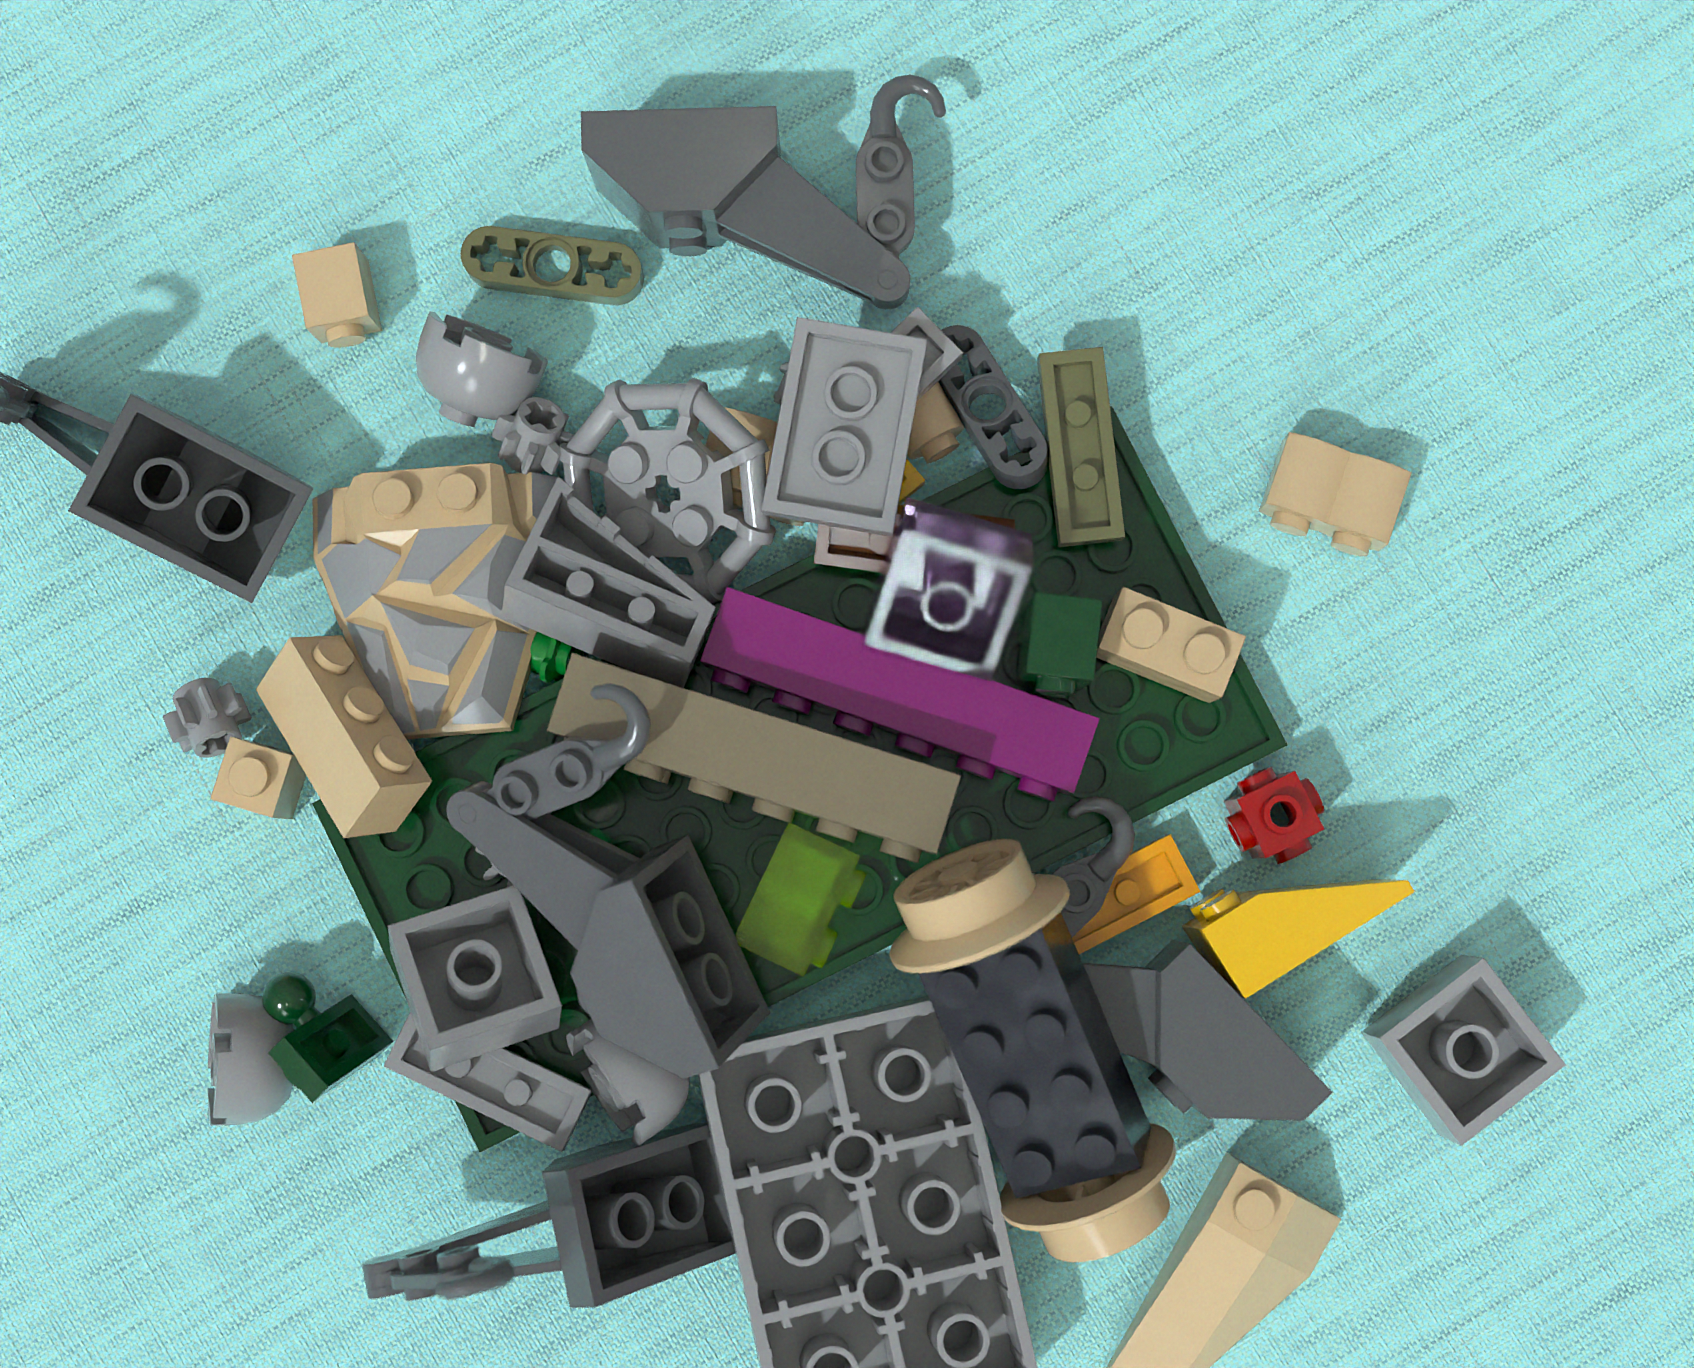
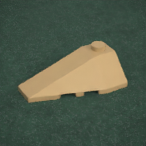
[1106,1152,1341,1368]

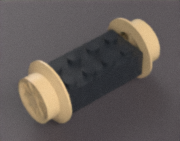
[889,839,1176,1262]

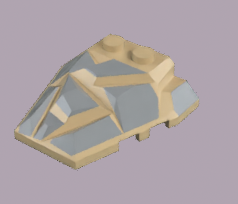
[312,463,564,739]

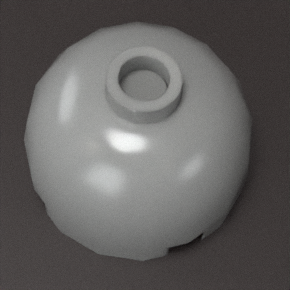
[416,311,548,427]
[208,993,294,1126]
[566,1019,690,1145]

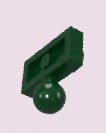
[262,972,394,1103]

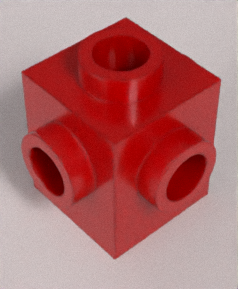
[1224,766,1325,864]

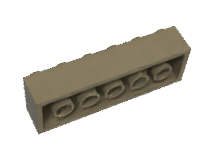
[547,653,961,863]

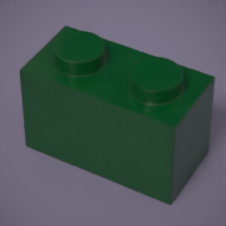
[1016,592,1102,700]

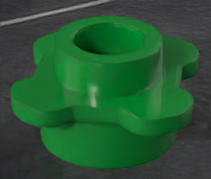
[530,632,585,683]

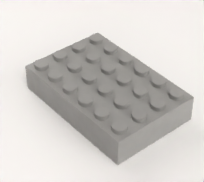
[698,996,1037,1368]

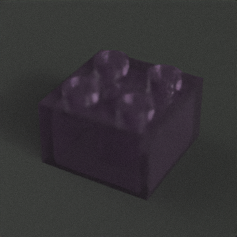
[864,497,1033,682]

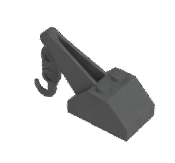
[581,74,946,310]
[0,372,313,603]
[446,683,770,1079]
[1051,796,1333,1121]
[361,1122,736,1308]

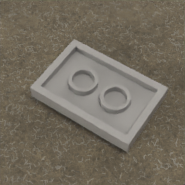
[762,317,927,537]

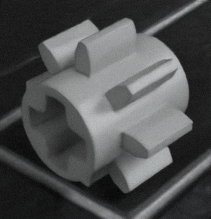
[492,397,574,475]
[163,678,251,758]

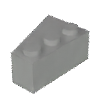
[501,477,716,688]

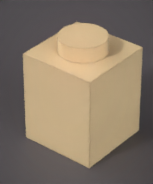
[292,242,382,348]
[210,737,306,819]

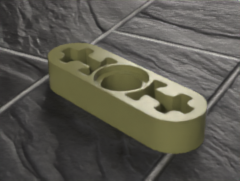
[461,226,644,305]

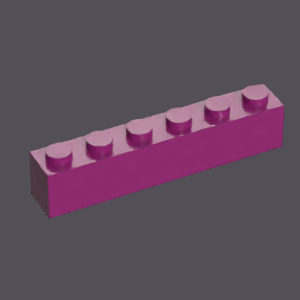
[700,587,1100,802]

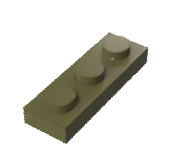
[1037,347,1125,547]

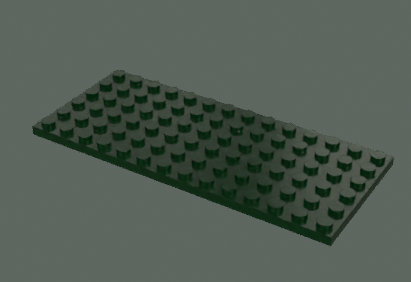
[312,406,1287,1152]

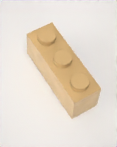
[256,635,432,838]

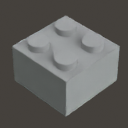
[388,885,562,1072]
[1361,955,1566,1146]

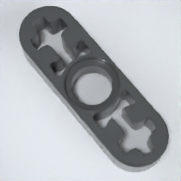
[938,325,1048,489]

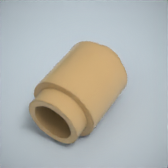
[907,382,964,463]

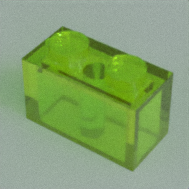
[735,822,867,977]

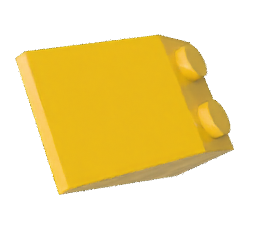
[1182,879,1415,999]

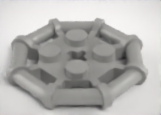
[559,378,776,605]

